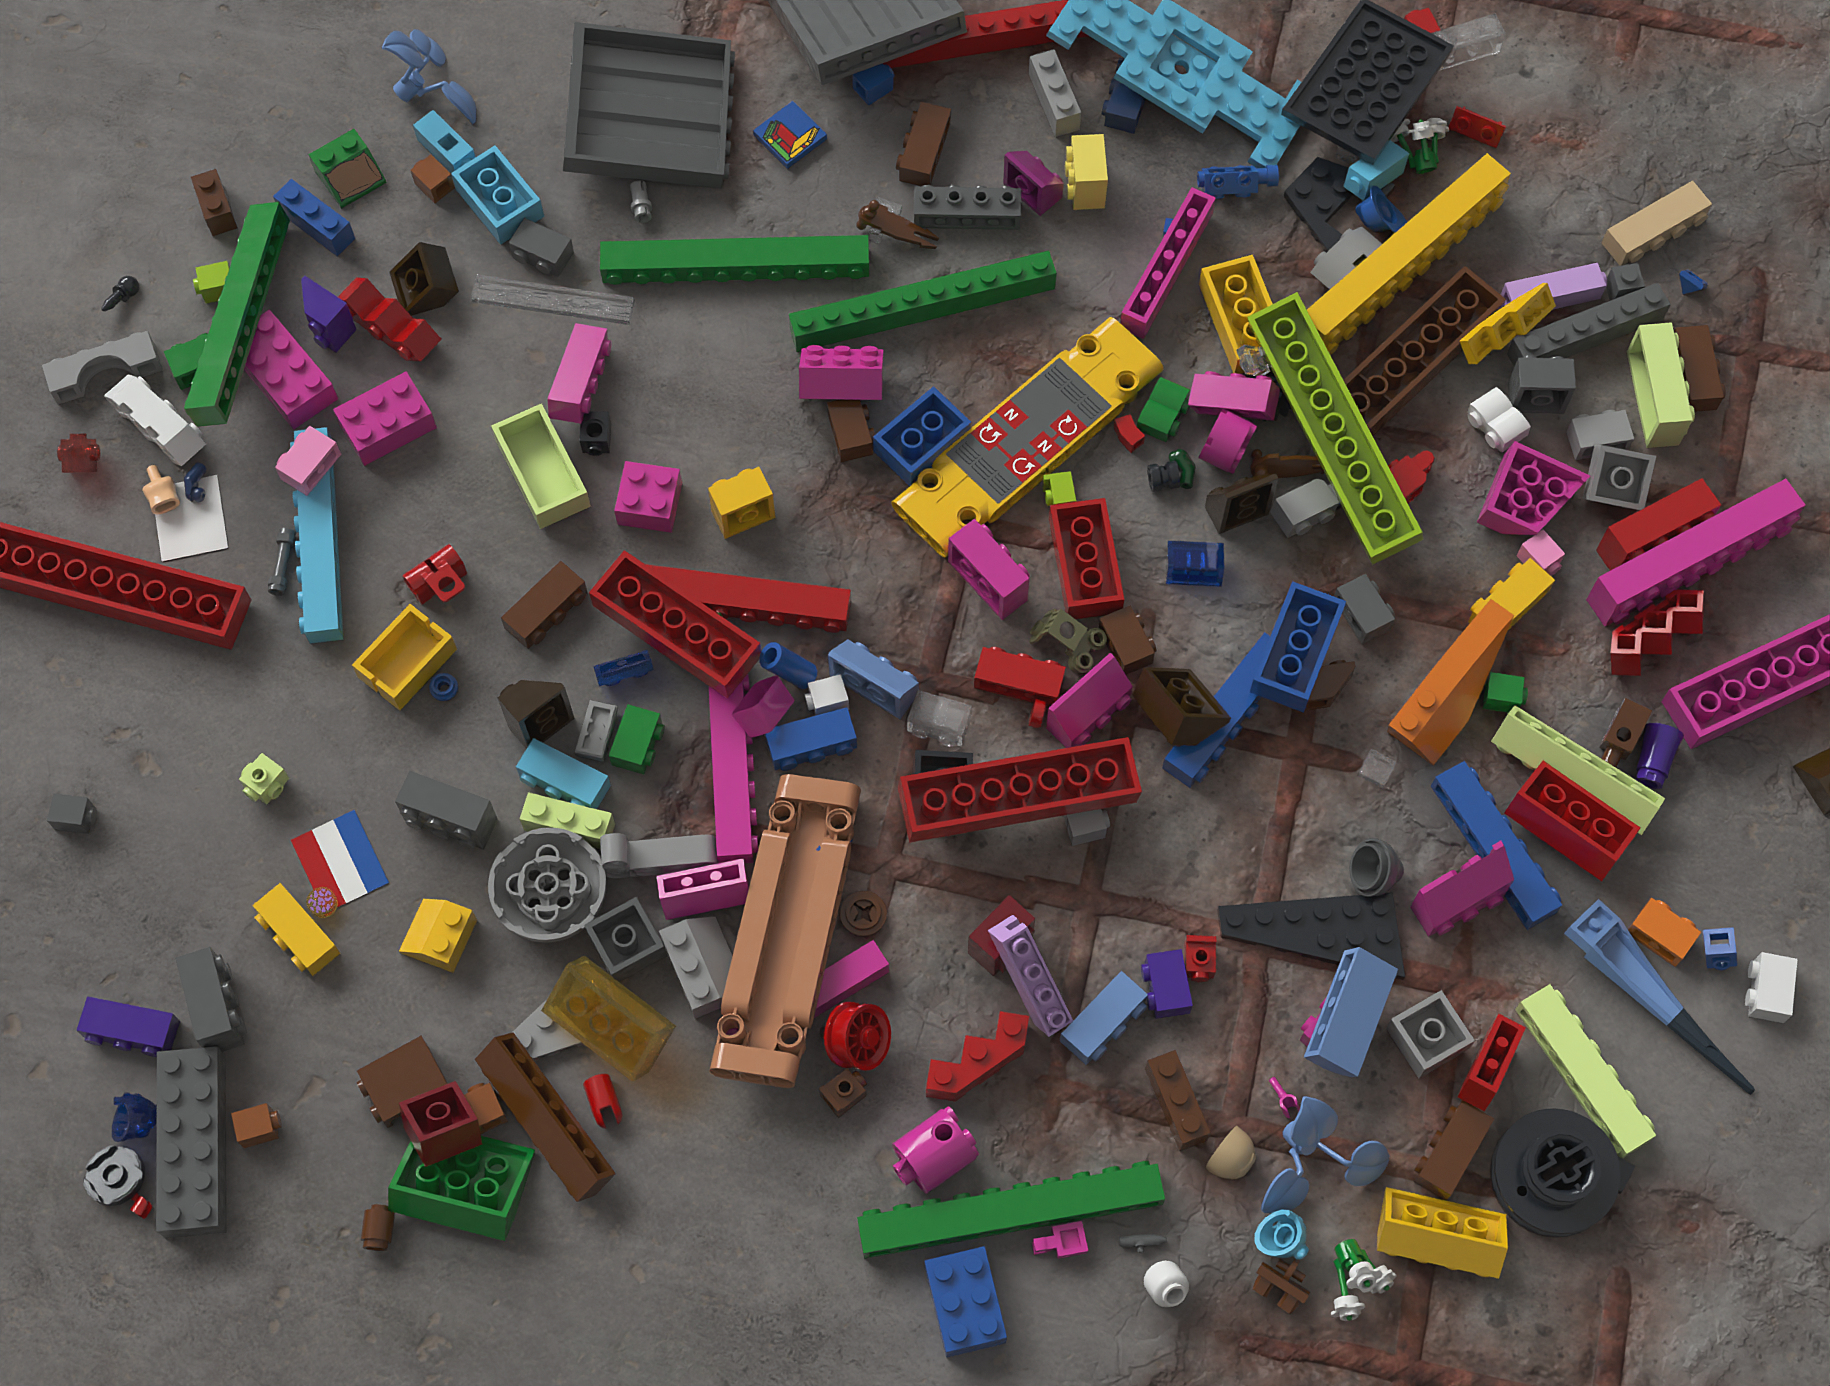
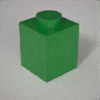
[1482,672,1528,713]

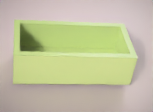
[1627,323,1695,448]
[491,403,591,529]

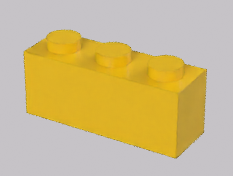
[1468,558,1555,630]
[252,883,340,976]

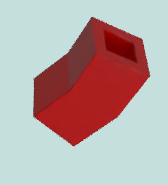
[1113,414,1145,453]

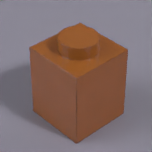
[411,154,455,204]
[464,1083,508,1134]
[231,1103,282,1148]

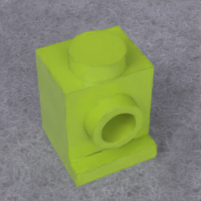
[1042,471,1076,507]

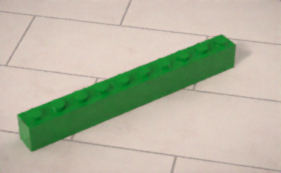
[184,202,290,427]
[600,235,869,285]
[789,251,1057,352]
[857,1161,1165,1259]

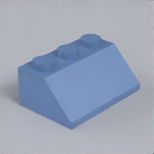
[828,639,919,719]

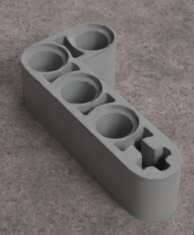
[600,833,718,878]

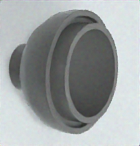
[1349,838,1404,897]

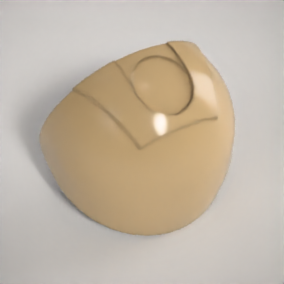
[1206,1126,1256,1179]

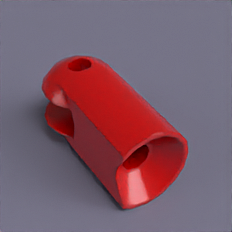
[583,1073,623,1129]

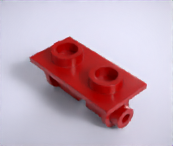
[1449,106,1506,148]

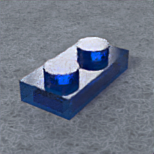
[593,650,654,686]

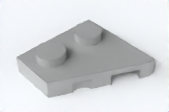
[513,1000,586,1061]

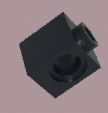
[579,411,611,456]

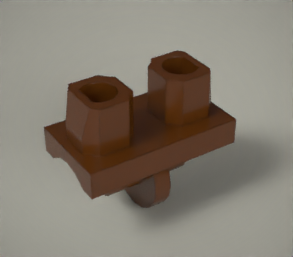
[1253,1258,1310,1314]

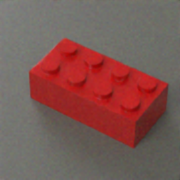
[1596,478,1721,571]
[1049,498,1124,619]
[1504,761,1641,881]

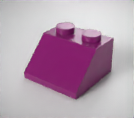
[1003,150,1064,216]

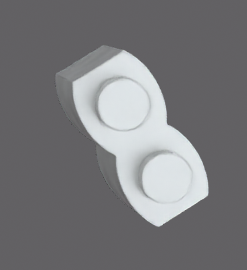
[1468,387,1531,452]

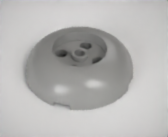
[488,828,607,943]

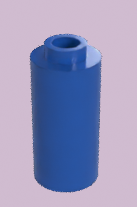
[759,642,817,689]

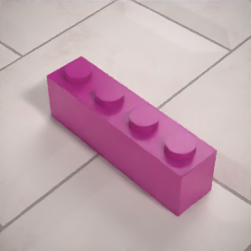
[547,323,612,424]

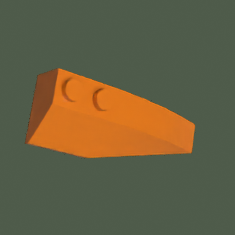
[1387,599,1514,766]

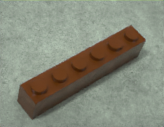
[474,1032,616,1202]

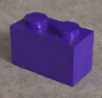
[1141,949,1193,1019]

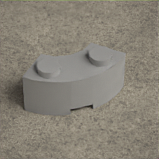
[1310,227,1382,289]

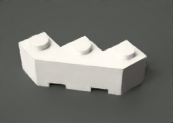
[104,375,206,466]

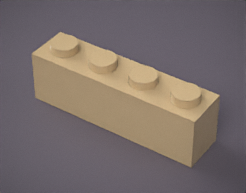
[1602,181,1712,266]

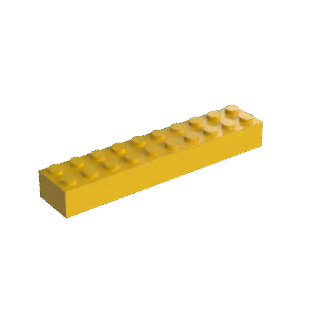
[1307,153,1511,356]

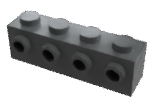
[914,185,1021,230]

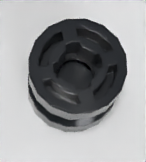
[1147,461,1180,492]

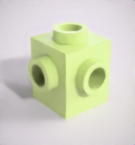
[239,753,289,805]

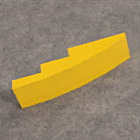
[1460,283,1556,364]

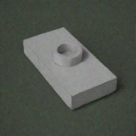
[575,700,618,762]

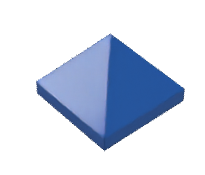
[1679,270,1708,294]

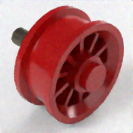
[819,1002,891,1070]

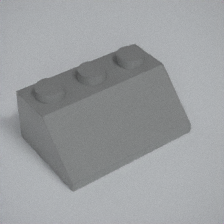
[659,917,732,1019]

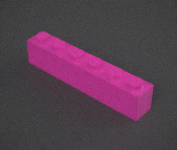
[1120,187,1216,339]

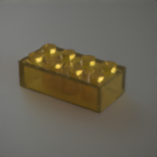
[541,956,676,1082]

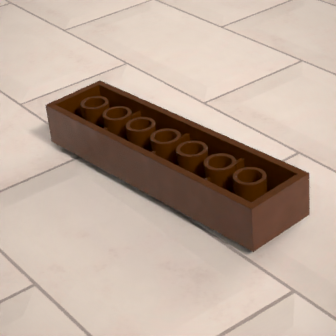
[1343,266,1506,436]

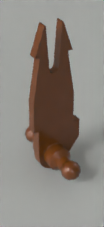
[856,200,939,249]
[1250,449,1325,478]

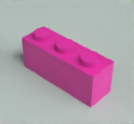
[1188,371,1280,420]
[657,859,749,920]

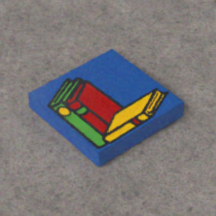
[753,101,827,169]

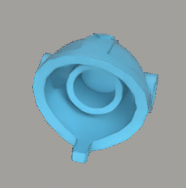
[1254,1209,1309,1260]

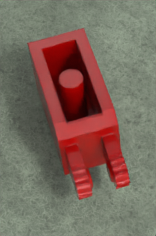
[1388,450,1435,503]

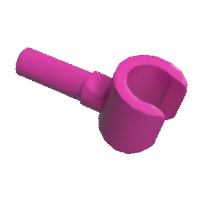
[1269,1077,1300,1118]

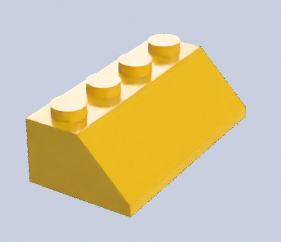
[1377,1187,1508,1279]

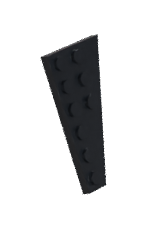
[1217,892,1405,980]

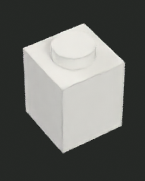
[804,674,849,716]

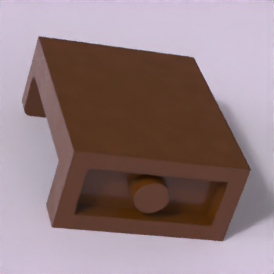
[356,1035,448,1128]

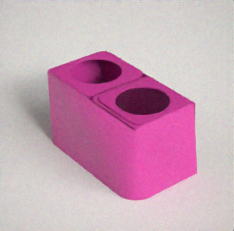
[731,675,795,738]

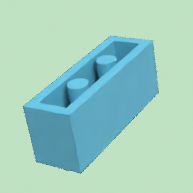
[516,738,611,809]

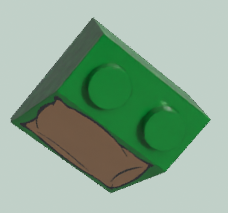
[308,129,387,209]

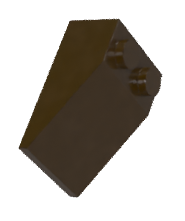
[1205,474,1278,534]

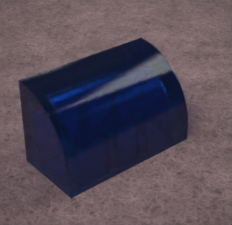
[1166,541,1225,587]

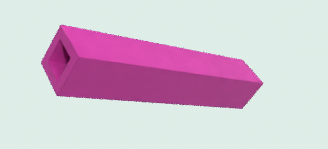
[726,940,889,1035]

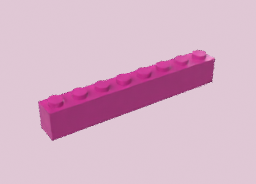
[709,674,758,864]

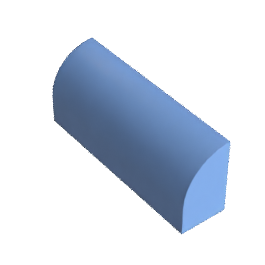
[1304,947,1398,1077]

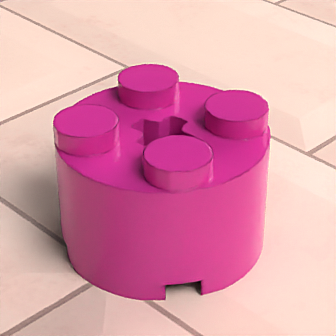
[1198,408,1257,474]

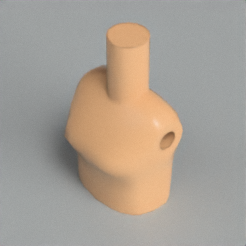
[143,465,180,515]

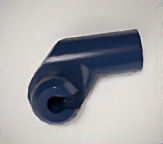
[184,462,207,503]

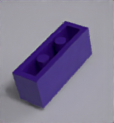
[76,996,180,1057]

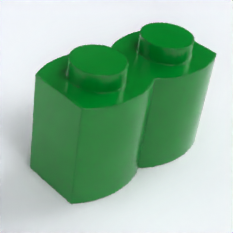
[1137,377,1190,442]

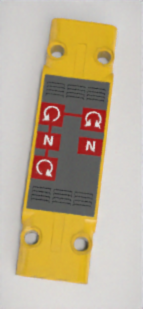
[891,317,1164,558]

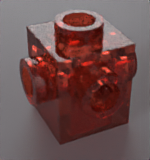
[57,433,101,473]

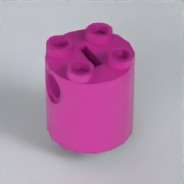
[892,1106,979,1194]

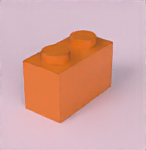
[1628,897,1701,967]

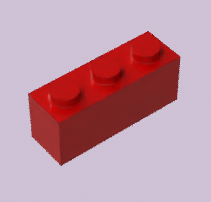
[974,647,1066,706]
[1457,1014,1526,1112]

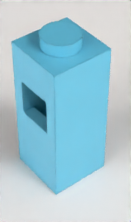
[413,110,476,173]
[1344,140,1409,201]

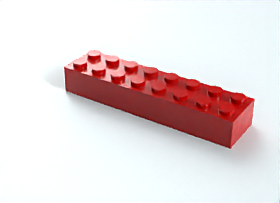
[898,737,1142,843]

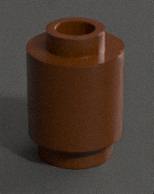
[361,1204,395,1251]

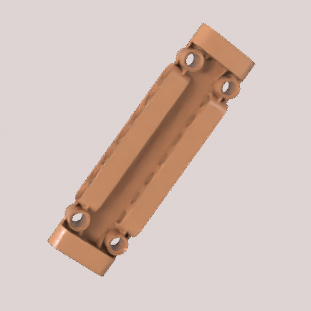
[709,774,861,1088]

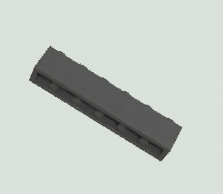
[1507,283,1671,367]

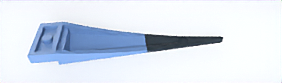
[1564,899,1755,1095]

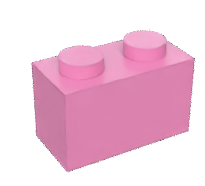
[275,426,341,496]

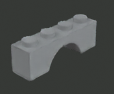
[42,331,163,405]

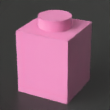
[1517,530,1565,576]

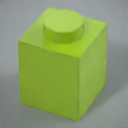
[193,261,230,304]

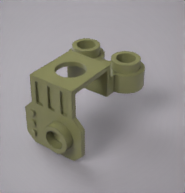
[1029,608,1107,675]

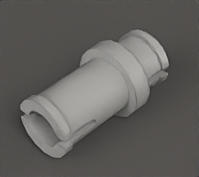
[630,181,652,223]

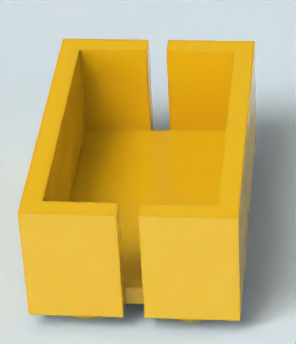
[352,604,457,711]

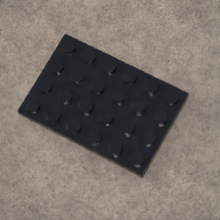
[1281,0,1454,165]

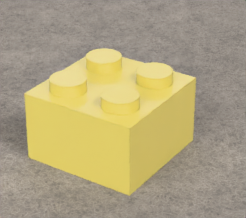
[1065,134,1108,210]

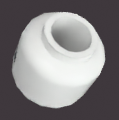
[1144,1260,1189,1307]

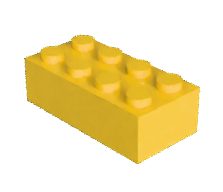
[1199,255,1272,374]

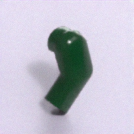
[1169,449,1196,489]

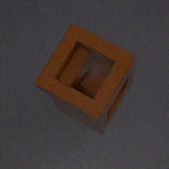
[819,1068,867,1118]

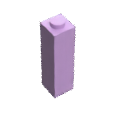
[1501,263,1607,310]

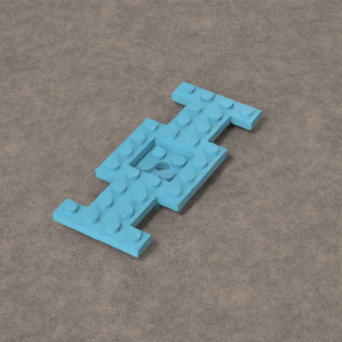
[1046,0,1301,168]

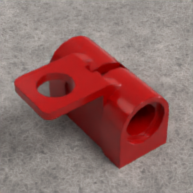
[402,544,468,605]

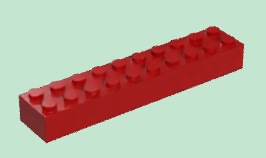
[0,522,252,650]

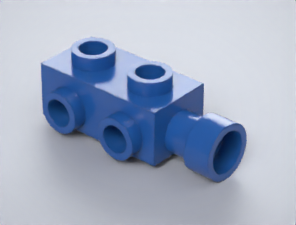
[1197,165,1279,199]

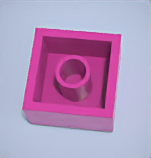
[614,461,682,533]

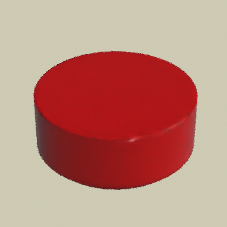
[1028,698,1046,728]

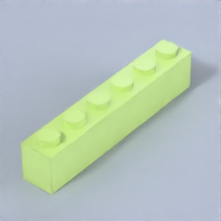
[1491,706,1665,835]
[1515,984,1656,1159]

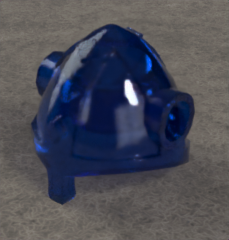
[112,1092,157,1142]

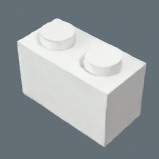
[1745,952,1797,1023]

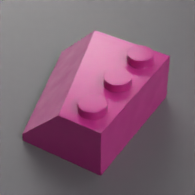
[1477,441,1590,535]
[1410,841,1514,937]

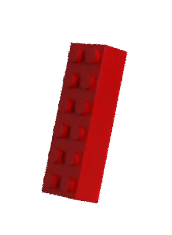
[589,550,761,699]

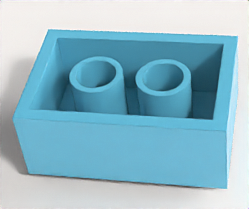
[451,146,544,245]

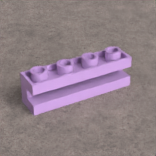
[988,915,1073,1037]

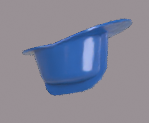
[1355,186,1407,233]

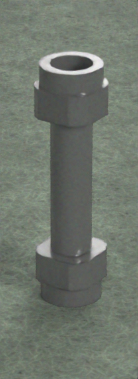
[268,528,296,596]

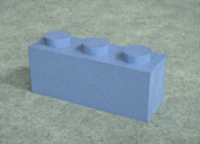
[1060,971,1148,1065]

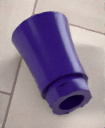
[1636,723,1684,789]

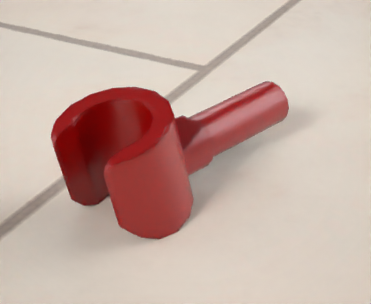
[130,1193,153,1219]

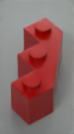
[338,277,442,362]
[1611,590,1704,676]
[926,1011,1029,1102]

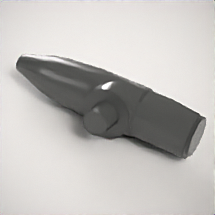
[1119,1234,1167,1253]

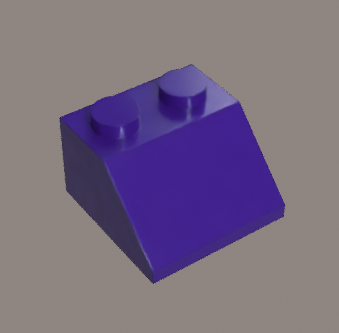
[301,276,357,353]

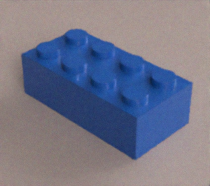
[1250,581,1346,713]

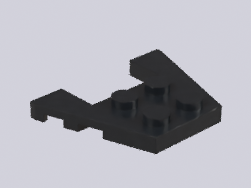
[1283,157,1395,253]

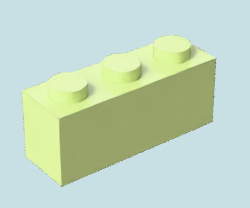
[520,792,615,849]

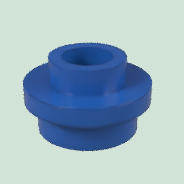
[429,673,458,701]

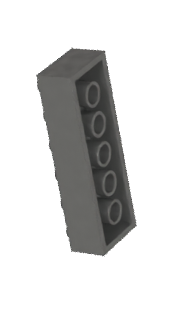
[156,1046,227,1239]

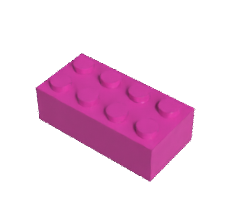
[244,309,338,430]

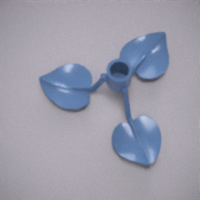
[382,29,476,125]
[1261,1096,1390,1213]

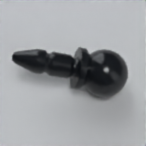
[101,276,139,312]

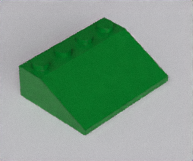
[388,1136,535,1241]

